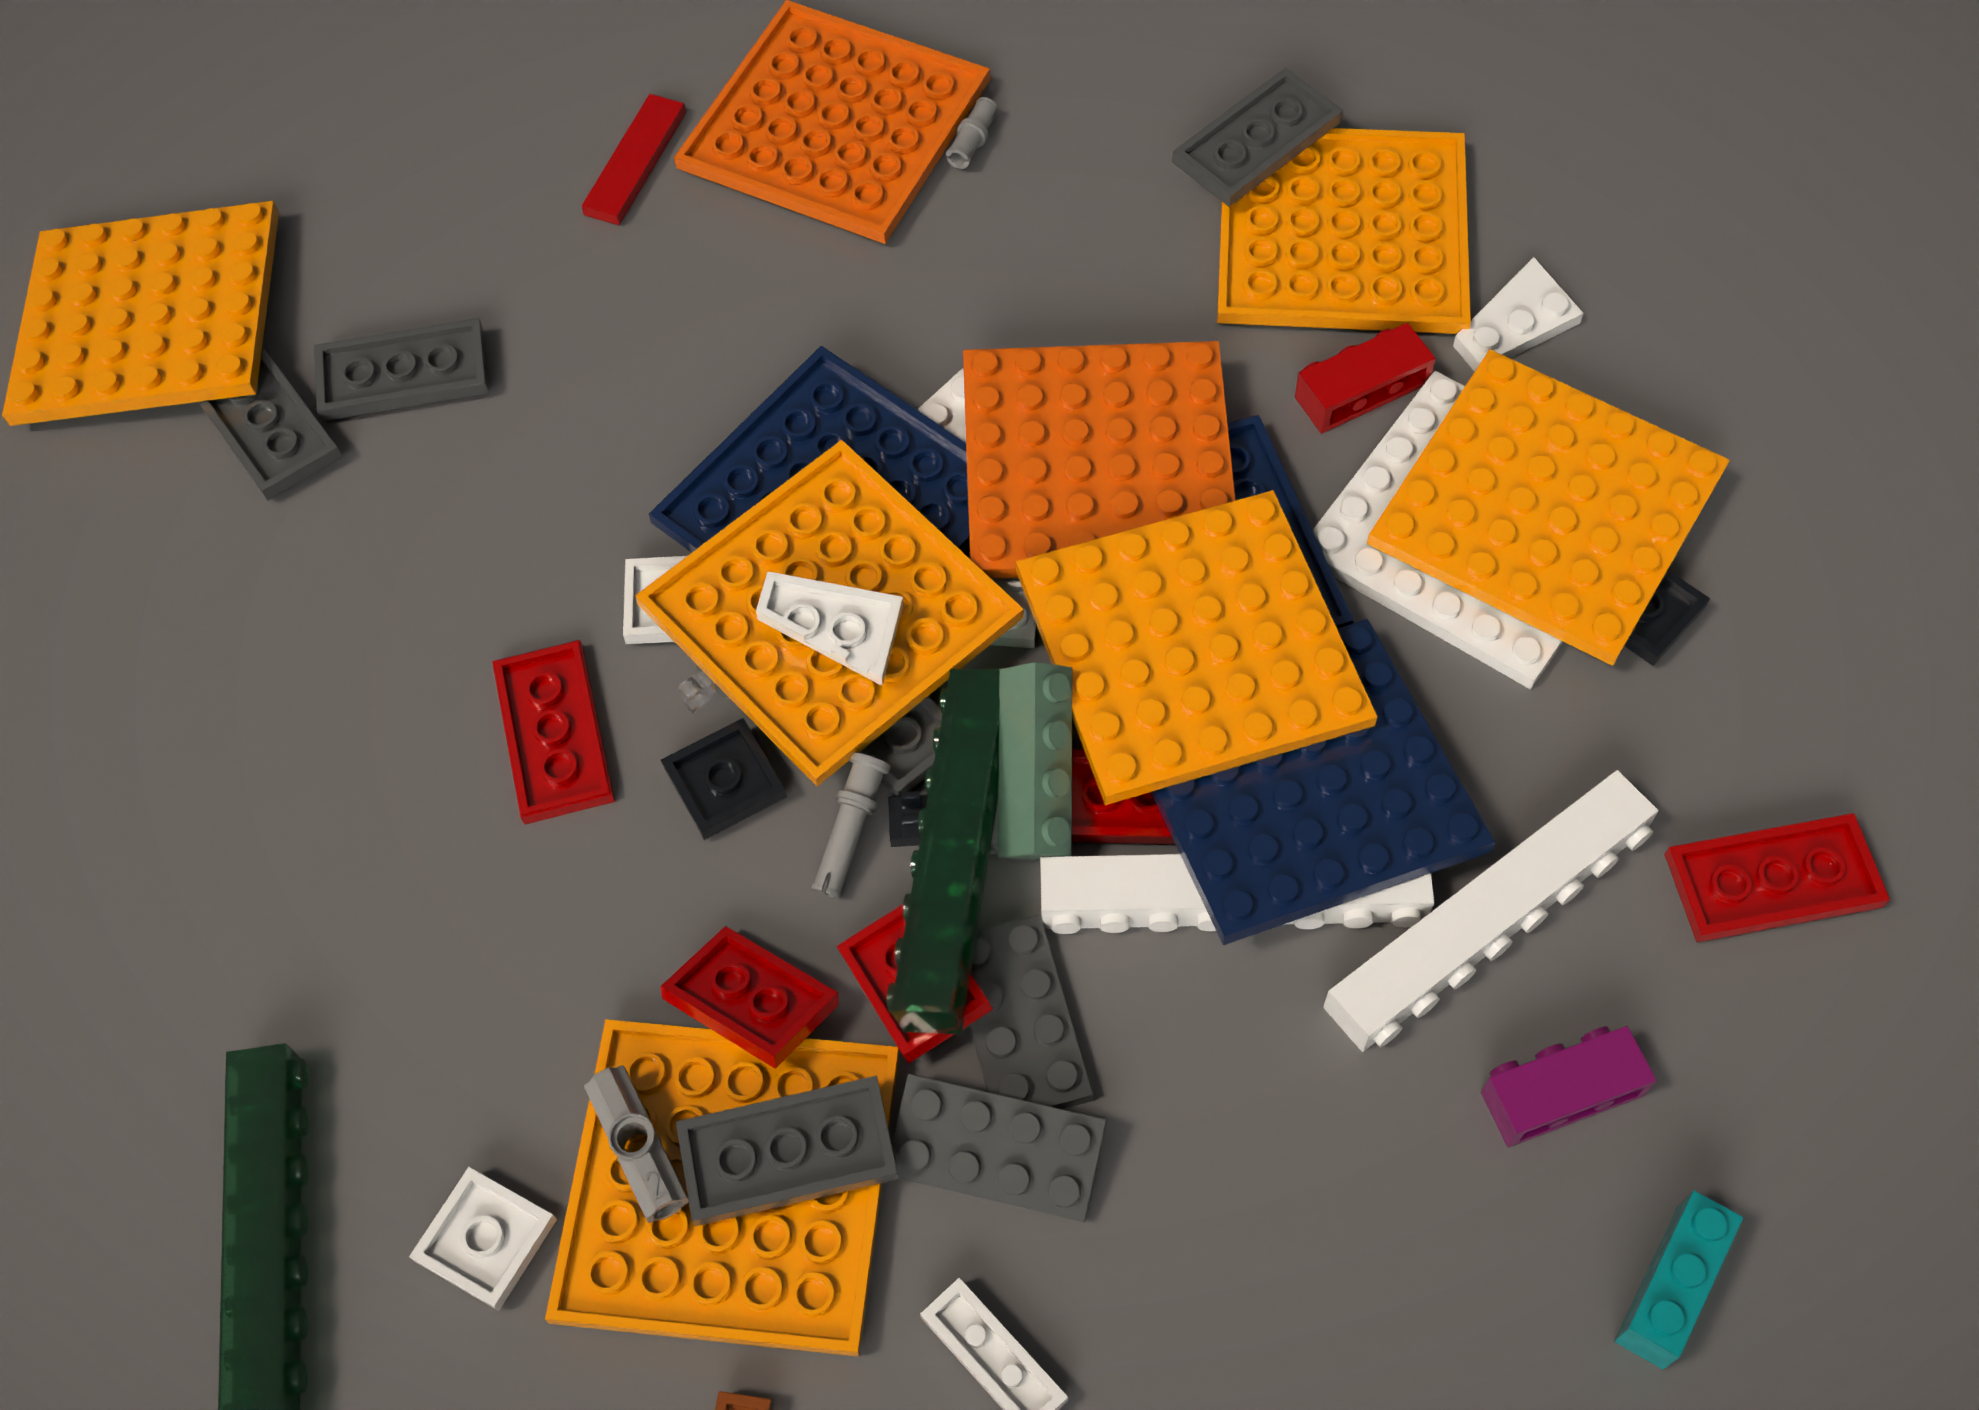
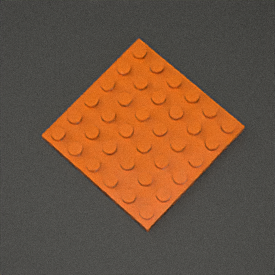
[674,0,991,244]
[963,341,1235,579]

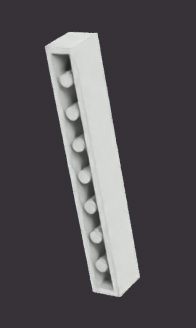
[1323,770,1659,1052]
[1040,854,1434,934]

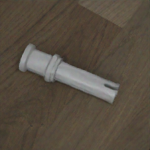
[811,752,891,899]

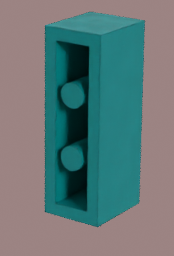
[1614,1190,1744,1370]

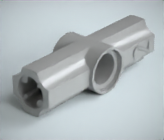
[584,1065,689,1223]

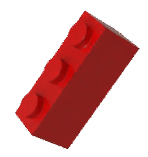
[1294,322,1436,434]

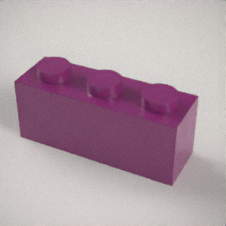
[1481,1026,1657,1148]

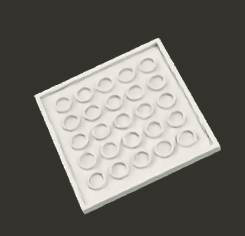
[1312,371,1563,690]

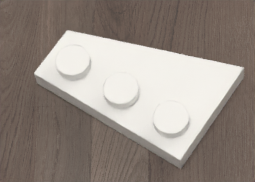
[1453,257,1584,372]
[756,571,903,686]

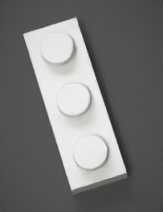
[920,1278,1068,1410]

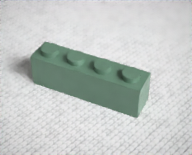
[998,662,1072,860]

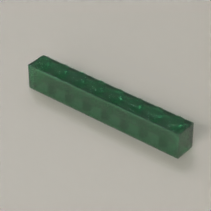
[887,669,1000,1034]
[218,1043,309,1410]

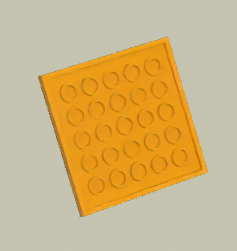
[1217,128,1471,334]
[2,201,279,426]
[1367,349,1730,666]
[635,440,1024,787]
[1016,490,1378,805]
[545,1019,900,1357]

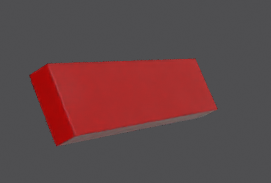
[581,93,686,226]

